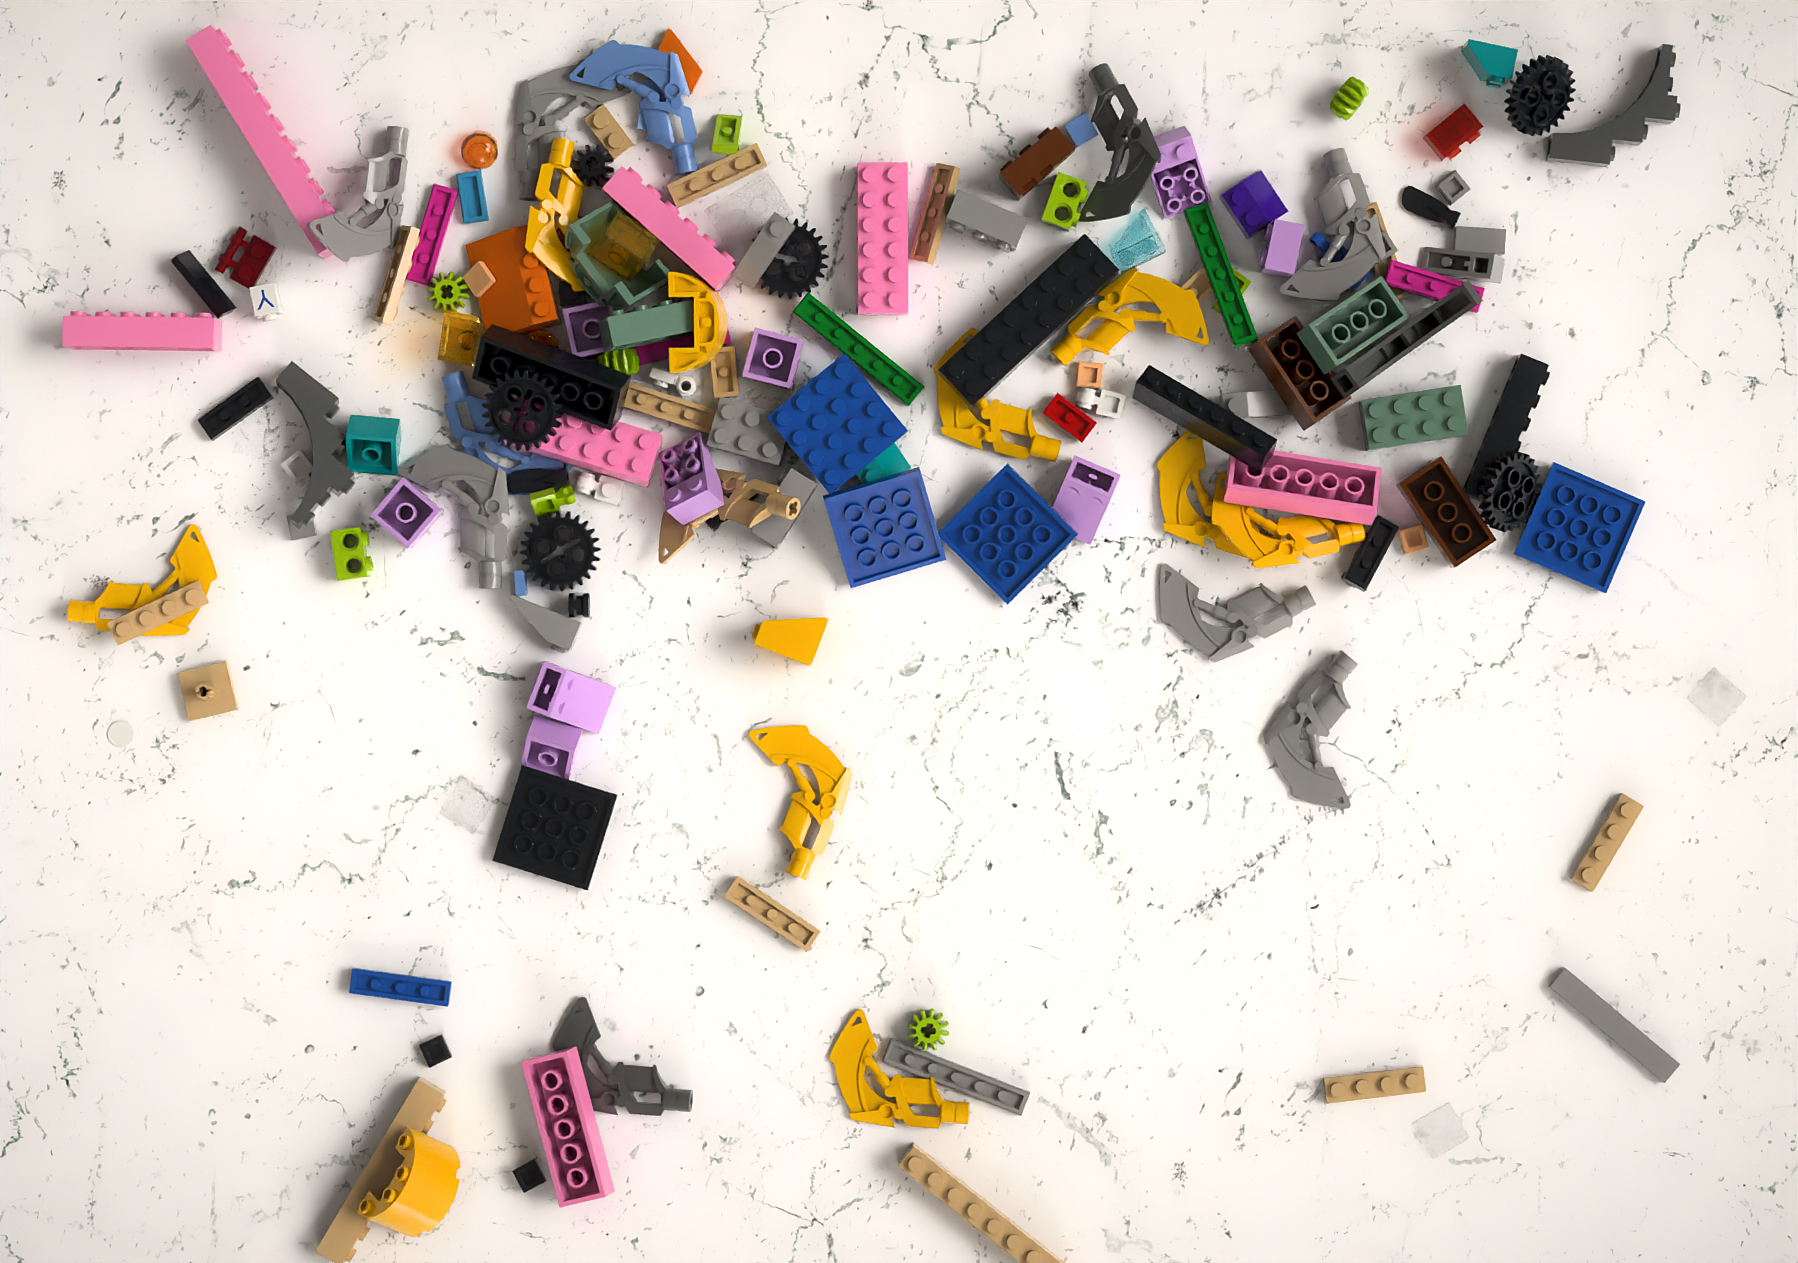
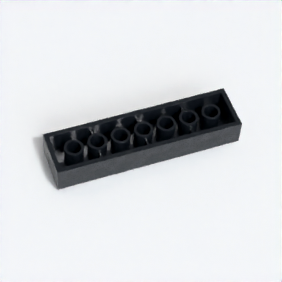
[938,234,1119,410]

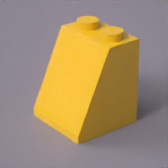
[751,617,829,666]

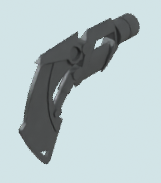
[1079,63,1161,222]
[552,997,693,1116]

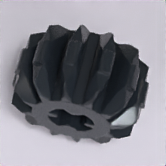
[572,144,614,187]

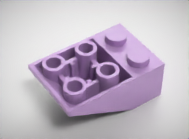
[1150,125,1212,219]
[659,432,724,525]
[1052,455,1121,545]
[526,661,616,734]

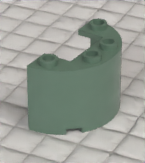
[565,200,670,311]

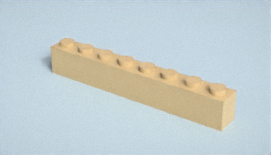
[315,1077,447,1263]
[898,1143,1065,1263]

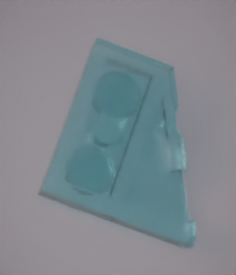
[1110,208,1166,274]

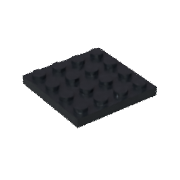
[492,765,618,891]

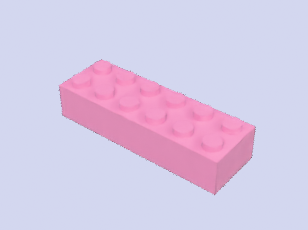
[857,162,909,316]
[602,166,736,293]
[62,311,222,351]
[504,396,663,488]
[1223,451,1381,525]
[521,1046,615,1208]

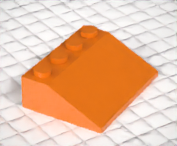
[465,224,561,334]

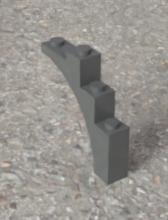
[1546,44,1681,167]
[1330,280,1483,399]
[276,361,355,529]

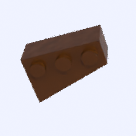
[999,126,1076,201]

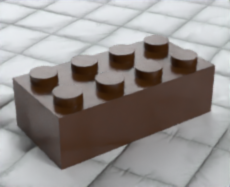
[1247,315,1352,431]
[1396,456,1496,568]

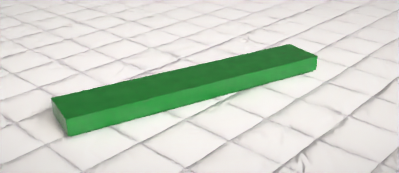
[1183,202,1258,348]
[792,292,924,406]

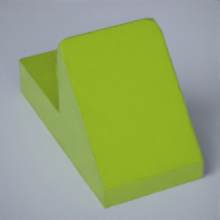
[712,114,742,154]

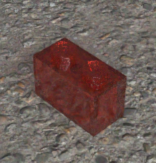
[1423,103,1484,161]

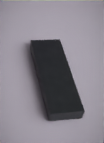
[171,250,237,319]
[198,377,274,441]
[1342,515,1399,592]

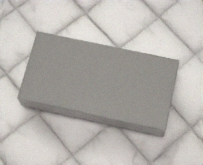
[1454,226,1506,255]

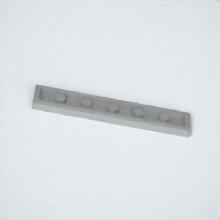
[1549,967,1681,1083]
[882,1038,1030,1116]

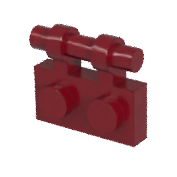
[215,226,277,290]

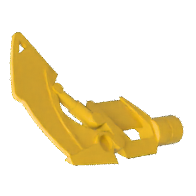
[525,137,587,292]
[1050,268,1209,366]
[933,328,1062,462]
[1156,431,1275,558]
[1211,472,1365,568]
[67,524,218,636]
[749,725,853,880]
[829,1009,970,1129]

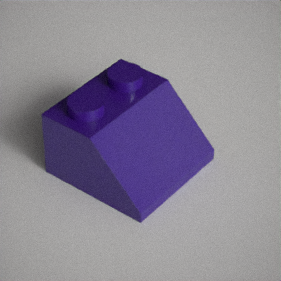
[1219,170,1288,239]

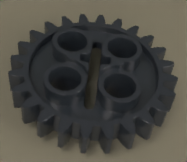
[1504,55,1576,136]
[752,218,829,299]
[482,369,564,451]
[1478,450,1541,532]
[520,510,602,592]

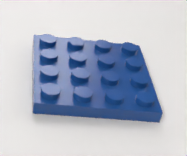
[767,353,908,495]
[1513,462,1646,594]
[938,463,1078,605]
[823,467,946,588]

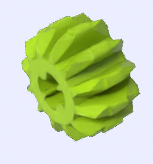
[1330,76,1369,121]
[427,272,470,314]
[597,348,640,375]
[907,1008,949,1051]

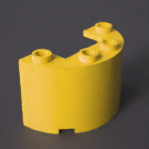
[668,272,728,373]
[356,1127,461,1237]

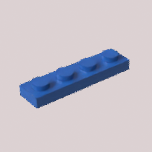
[349,968,452,1007]

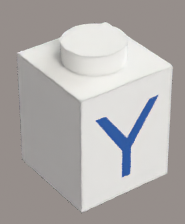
[249,282,283,322]

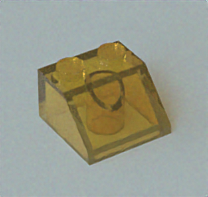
[587,212,660,282]
[438,310,483,367]

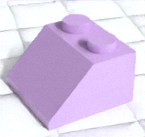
[520,715,583,779]

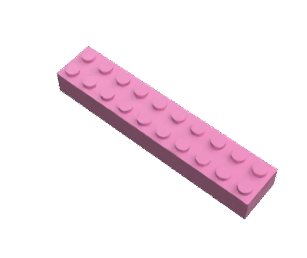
[185,25,336,259]

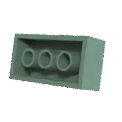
[1296,276,1409,375]
[598,297,694,353]
[1358,385,1468,451]

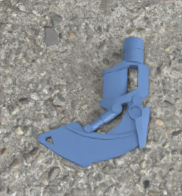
[569,40,698,175]
[441,371,574,495]

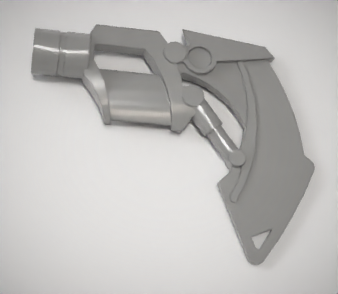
[514,59,632,201]
[307,126,409,262]
[1280,148,1386,301]
[398,444,510,589]
[1160,564,1316,662]
[1264,650,1358,809]

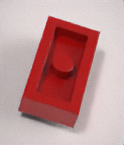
[1042,393,1097,443]

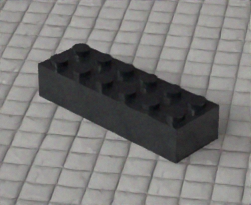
[472,324,631,431]

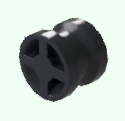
[568,593,590,618]

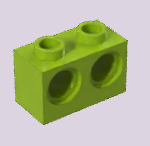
[1041,172,1089,232]
[330,527,373,581]

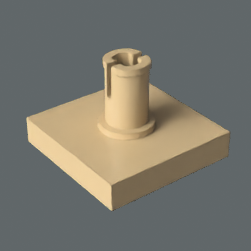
[177,661,239,721]

